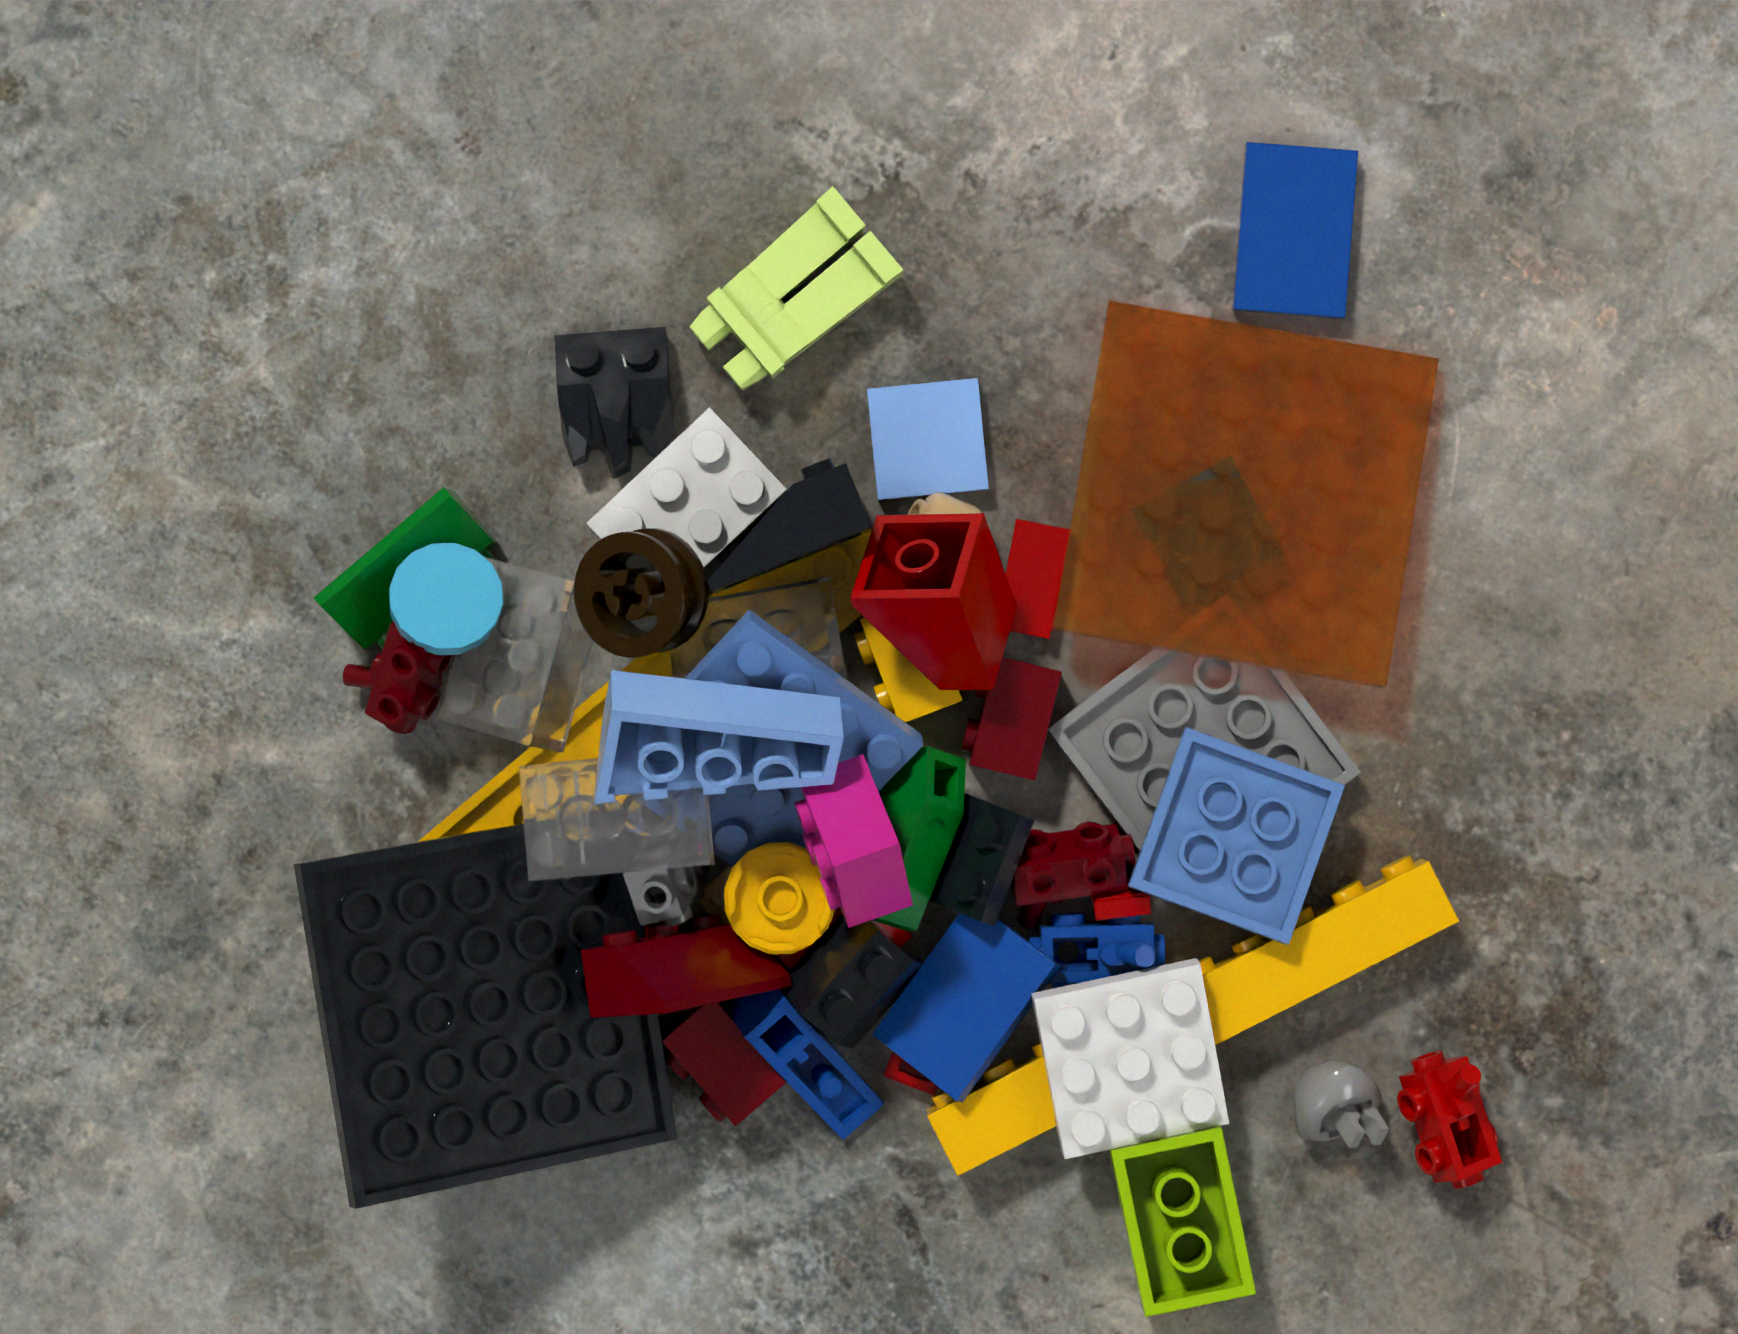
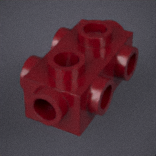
[343,622,453,734]
[1011,821,1135,928]

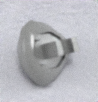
[1294,1061,1389,1148]

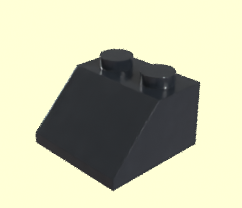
[780,913,924,1048]

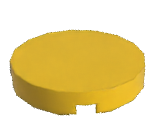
[724,842,835,954]

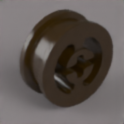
[574,528,709,658]

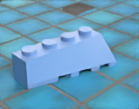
[594,670,844,804]

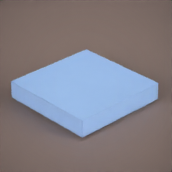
[867,378,989,501]

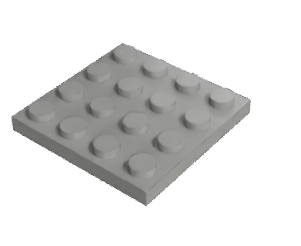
[1048,594,1361,851]

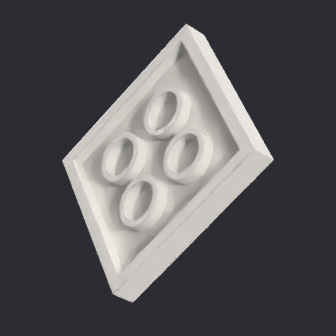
[1031,958,1229,1159]

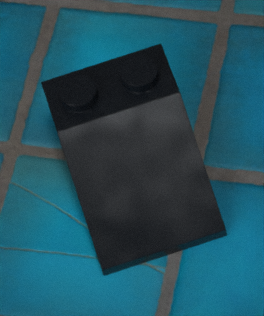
[707,458,872,593]

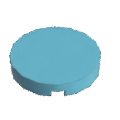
[389,543,503,655]

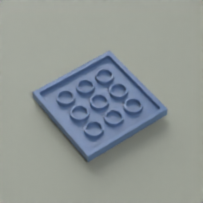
[628,610,923,867]

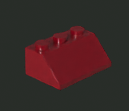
[581,914,792,1018]

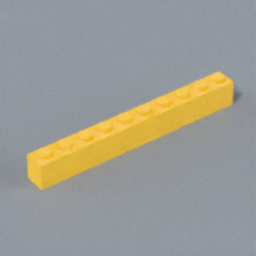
[926,855,1459,1176]

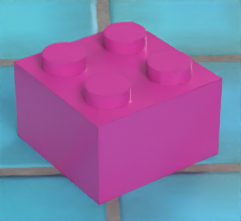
[794,754,913,928]

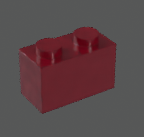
[961,657,1062,781]
[662,1001,787,1127]

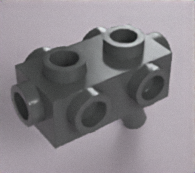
[623,823,709,927]

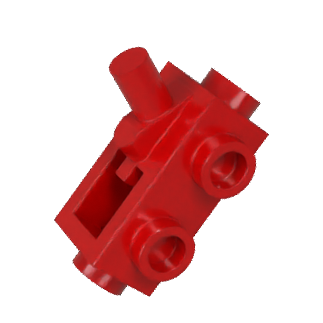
[1397,1050,1503,1189]

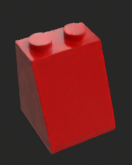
[850,513,1017,690]

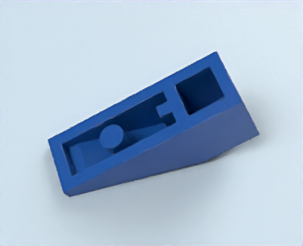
[725,989,885,1140]

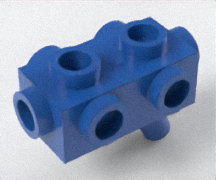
[1029,913,1165,988]

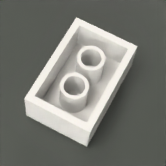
[586,407,787,571]

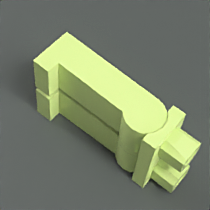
[690,186,903,391]

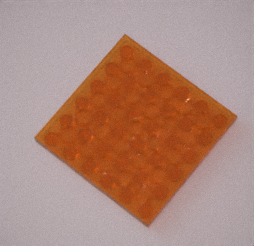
[1052,301,1439,689]

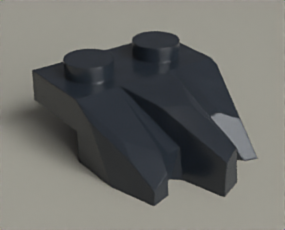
[554,327,674,479]

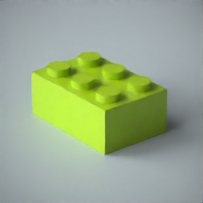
[1109,1126,1256,1317]

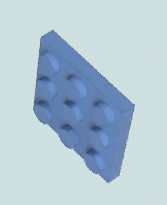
[1127,727,1345,945]

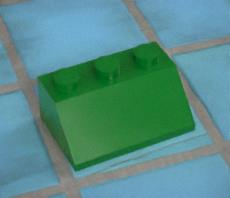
[313,487,498,651]

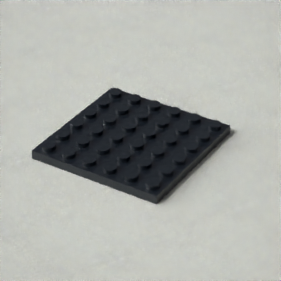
[294,806,678,1209]

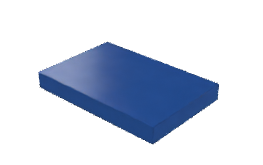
[1232,142,1358,319]
[872,913,1061,1103]

